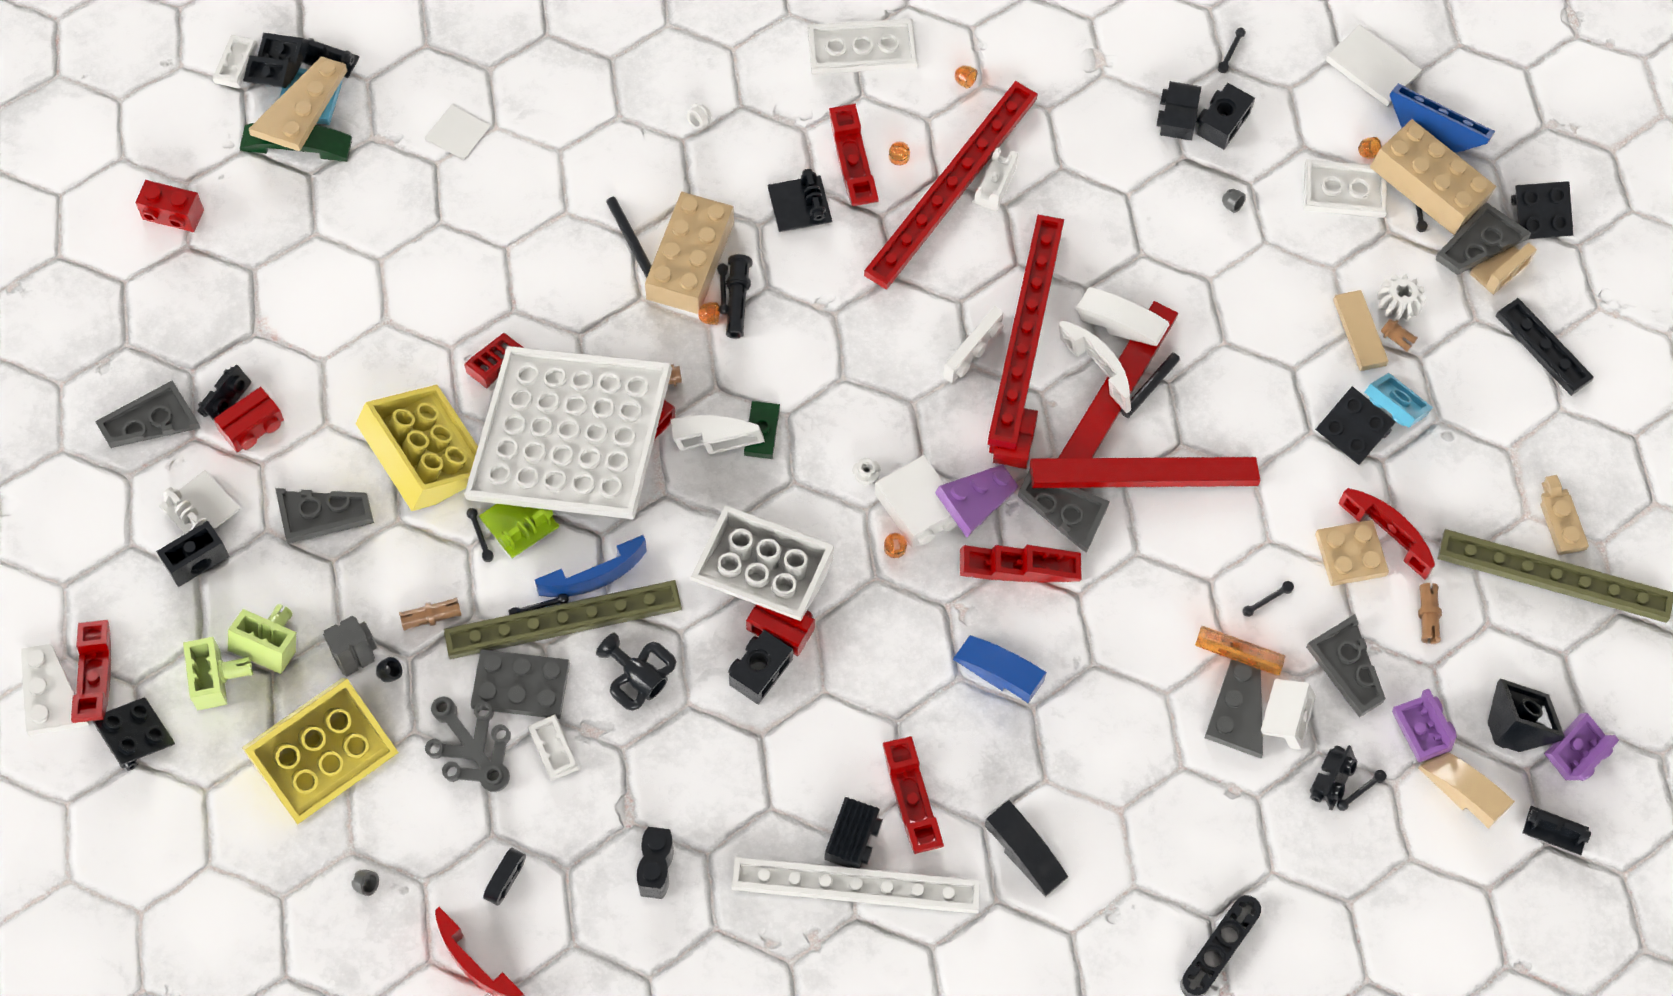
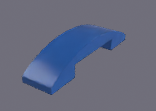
[534,535,647,597]

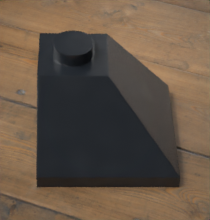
[1487,678,1565,752]

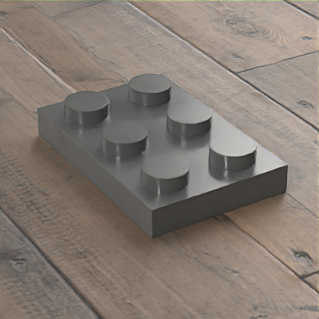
[470,649,570,719]

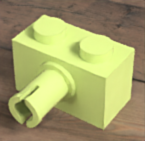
[228,604,297,674]
[183,637,253,711]

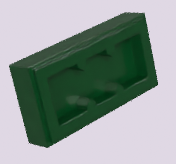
[744,401,780,459]

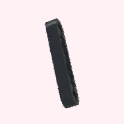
[1180,895,1261,996]

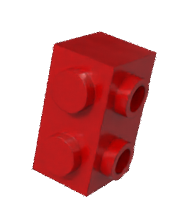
[135,180,204,232]

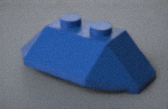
[1389,83,1495,153]

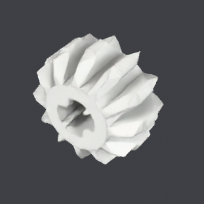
[1377,273,1426,322]

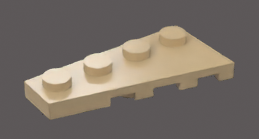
[249,56,347,151]

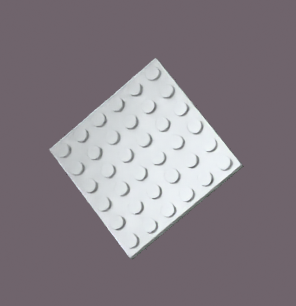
[464,346,672,519]

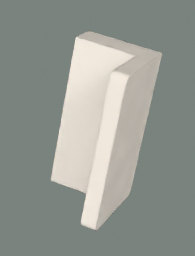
[1261,679,1316,750]

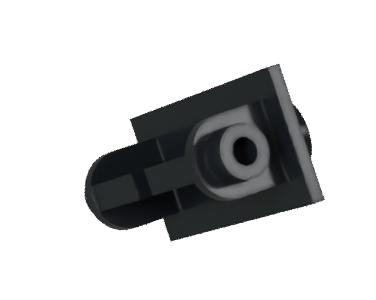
[302,38,360,78]
[197,364,252,421]
[1310,745,1357,811]
[1522,806,1591,855]

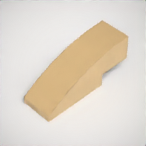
[1418,752,1515,829]

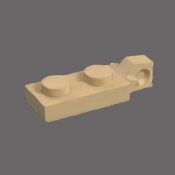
[1540,475,1589,555]

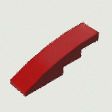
[960,544,1082,582]

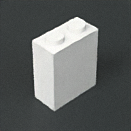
[875,455,957,548]

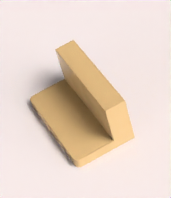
[1470,243,1537,295]

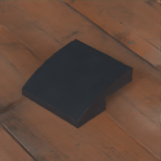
[243,33,310,88]

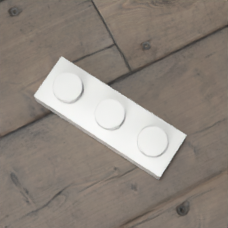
[943,306,1004,383]

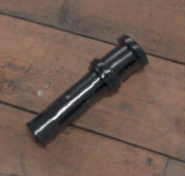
[726,254,753,339]

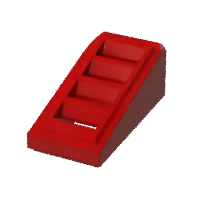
[464,333,524,389]

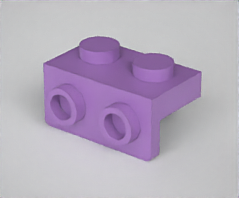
[1392,688,1457,763]
[1544,713,1619,781]

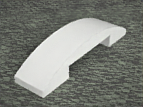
[1058,321,1131,413]

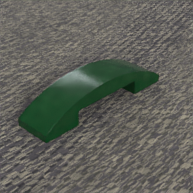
[240,123,352,162]

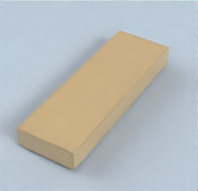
[1333,290,1388,371]

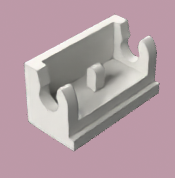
[972,148,1018,212]

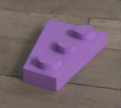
[935,464,1019,538]

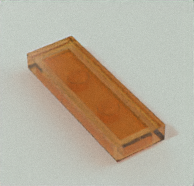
[1195,625,1286,676]

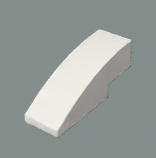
[1076,287,1169,346]
[670,415,765,455]

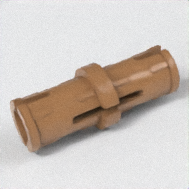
[1418,583,1442,644]
[399,597,462,631]

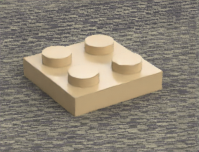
[1315,520,1389,586]

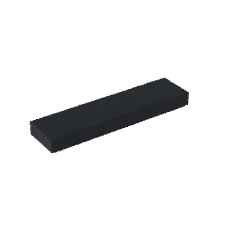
[1496,298,1594,396]

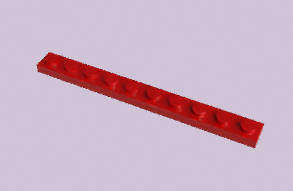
[864,81,1038,290]
[987,214,1064,450]

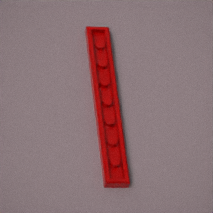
[1058,301,1179,458]
[1030,457,1261,488]

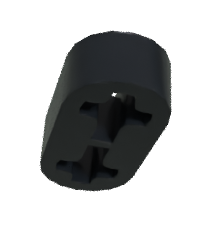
[483,848,526,906]

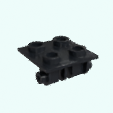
[767,169,832,232]
[1511,181,1574,239]
[1315,386,1396,465]
[92,697,175,771]

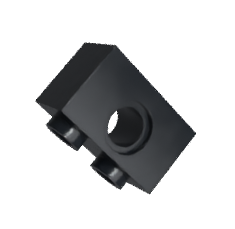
[1196,83,1255,150]
[156,521,230,587]
[728,630,793,705]

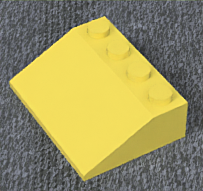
[356,385,478,511]
[242,677,399,825]

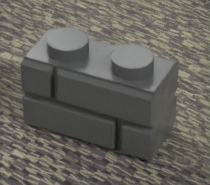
[323,616,377,677]

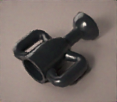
[596,632,677,711]

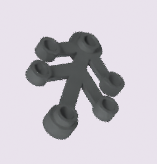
[425,696,511,792]

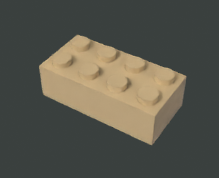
[1370,119,1497,235]
[645,192,734,314]

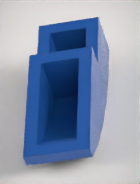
[953,635,1047,703]

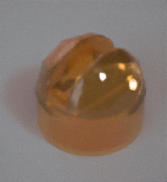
[954,65,978,89]
[1358,137,1382,159]
[888,141,910,166]
[698,302,720,325]
[884,533,907,558]

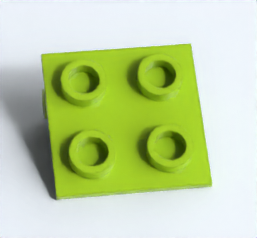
[479,504,560,559]

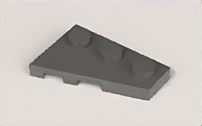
[1435,202,1531,275]
[95,380,201,448]
[1018,469,1110,554]
[275,488,374,544]
[1306,614,1386,718]
[1204,656,1263,759]

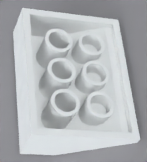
[691,505,834,621]

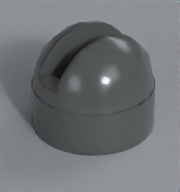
[1222,189,1246,213]
[351,869,379,896]

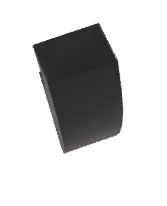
[985,800,1068,897]

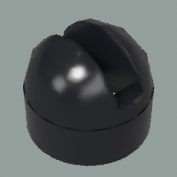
[376,657,403,683]

